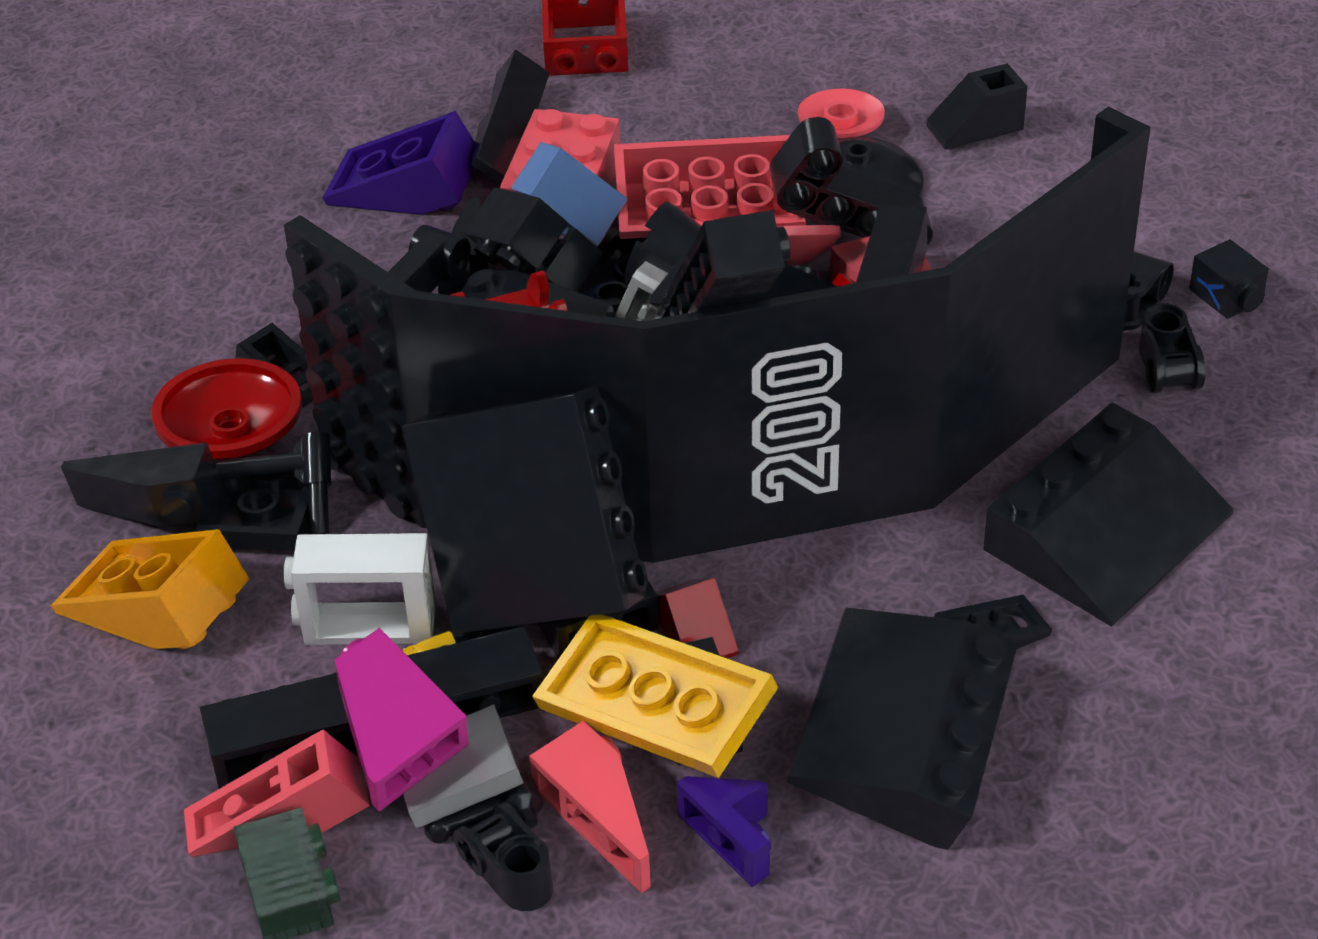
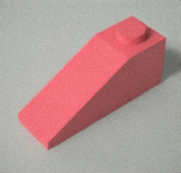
[530,721,651,893]
[184,729,370,857]

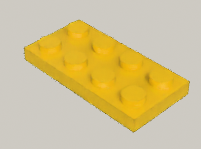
[532,614,778,779]

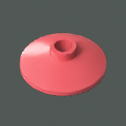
[798,88,885,138]

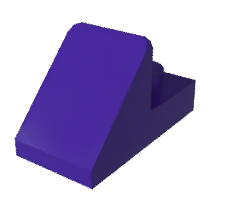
[677,776,771,887]

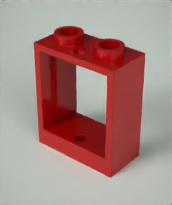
[542,0,629,76]

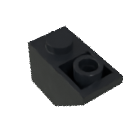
[927,63,1028,150]

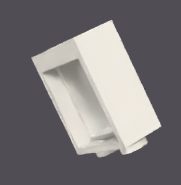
[284,533,436,645]

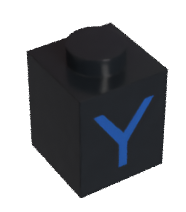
[1189,239,1269,319]

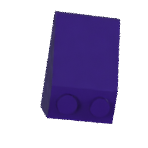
[322,111,475,215]

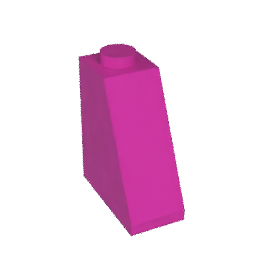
[335,628,469,812]

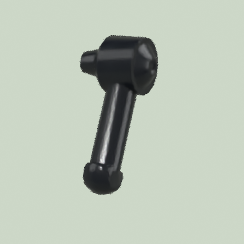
[424,772,543,844]

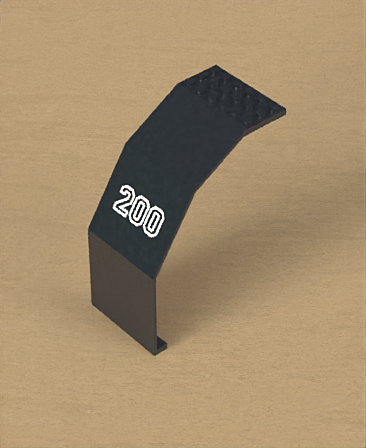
[284,106,1151,563]

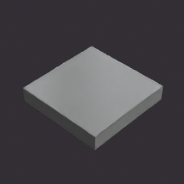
[403,705,523,828]

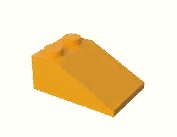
[50,529,250,649]

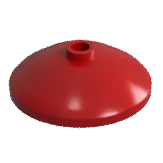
[151,358,302,460]

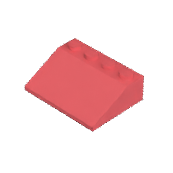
[614,135,806,239]

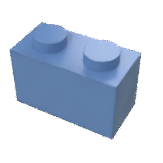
[511,142,628,245]

